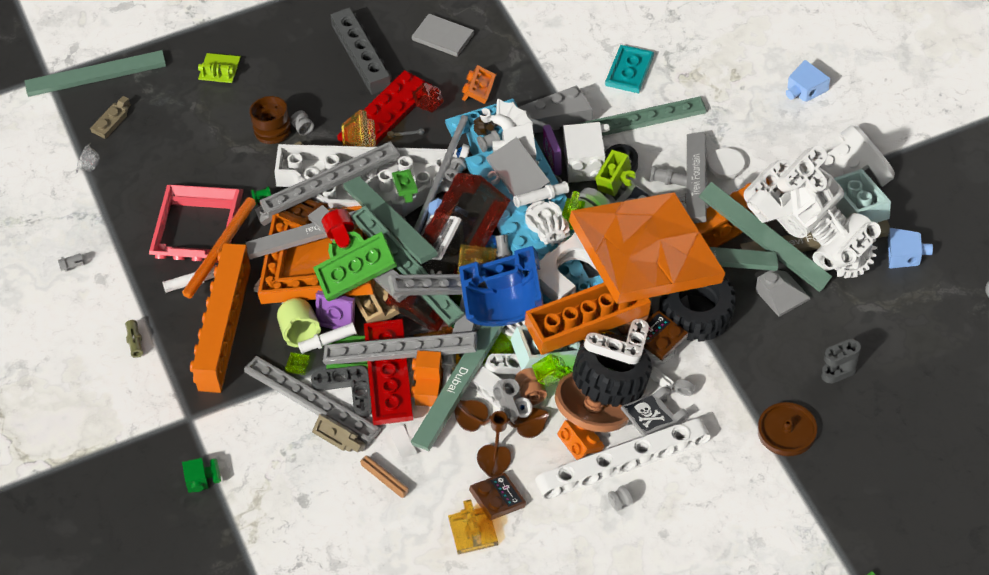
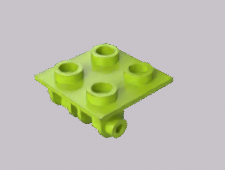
[198,53,241,83]

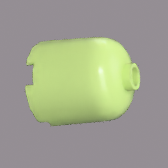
[277,298,321,347]

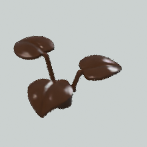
[454,400,549,477]

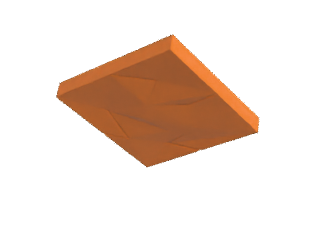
[569,192,725,304]
[258,206,375,304]

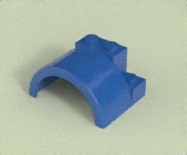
[459,246,543,327]

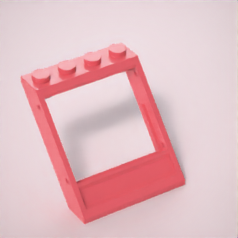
[149,184,243,262]

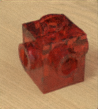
[412,82,444,113]

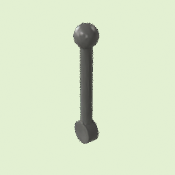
[387,128,425,139]

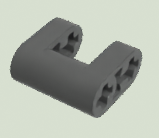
[821,339,861,384]

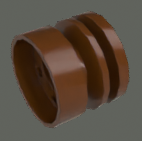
[250,96,291,144]

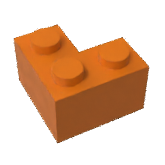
[411,350,443,407]

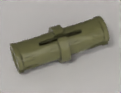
[125,320,143,358]

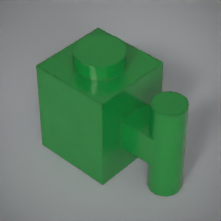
[182,458,221,493]

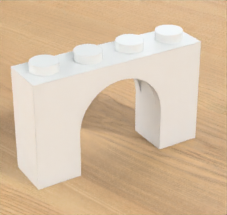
[538,233,597,301]

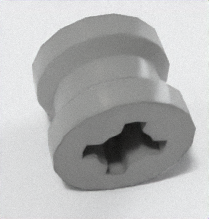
[608,485,633,511]

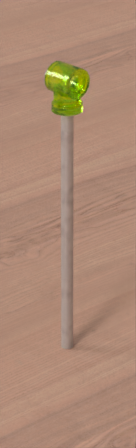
[393,115,468,275]

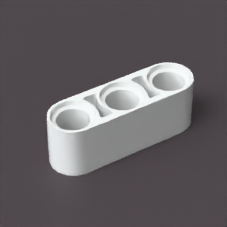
[469,365,521,409]

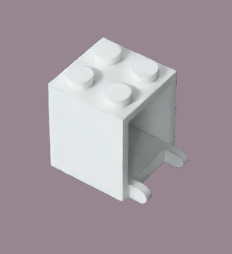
[563,122,610,183]

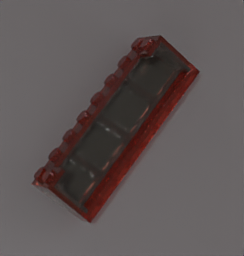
[385,173,511,331]

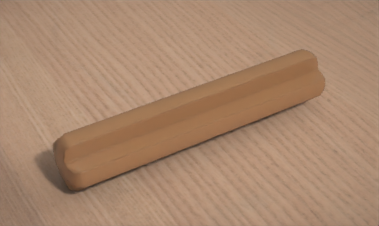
[360,455,409,498]

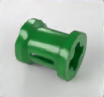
[251,186,271,206]

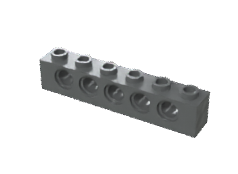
[330,8,392,95]

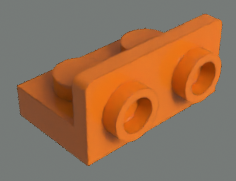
[462,65,496,104]

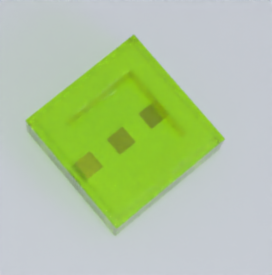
[285,352,310,375]

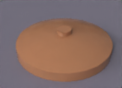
[555,372,630,432]

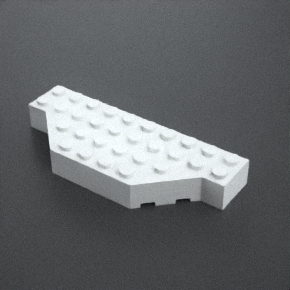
[275,144,461,217]

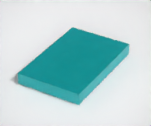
[605,44,654,94]

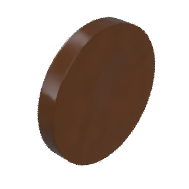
[758,402,817,456]

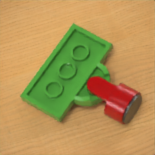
[313,208,397,302]

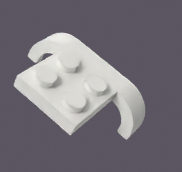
[819,125,895,187]

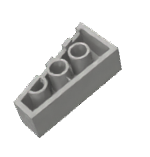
[518,85,593,134]

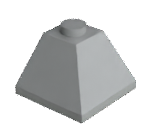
[756,270,810,317]

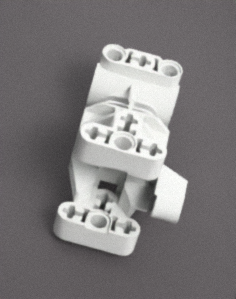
[744,146,881,278]

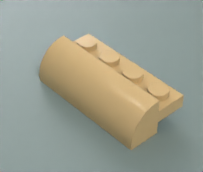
[352,281,404,323]

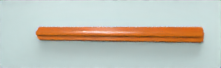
[182,197,256,299]

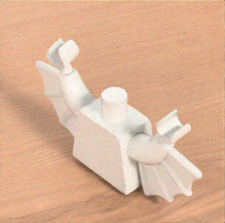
[480,99,539,193]

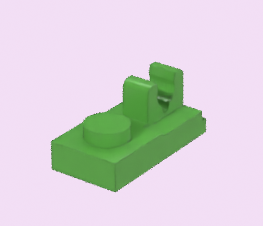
[392,169,418,203]

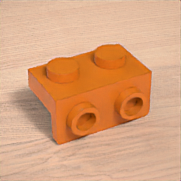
[557,420,605,460]

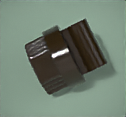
[473,115,498,136]

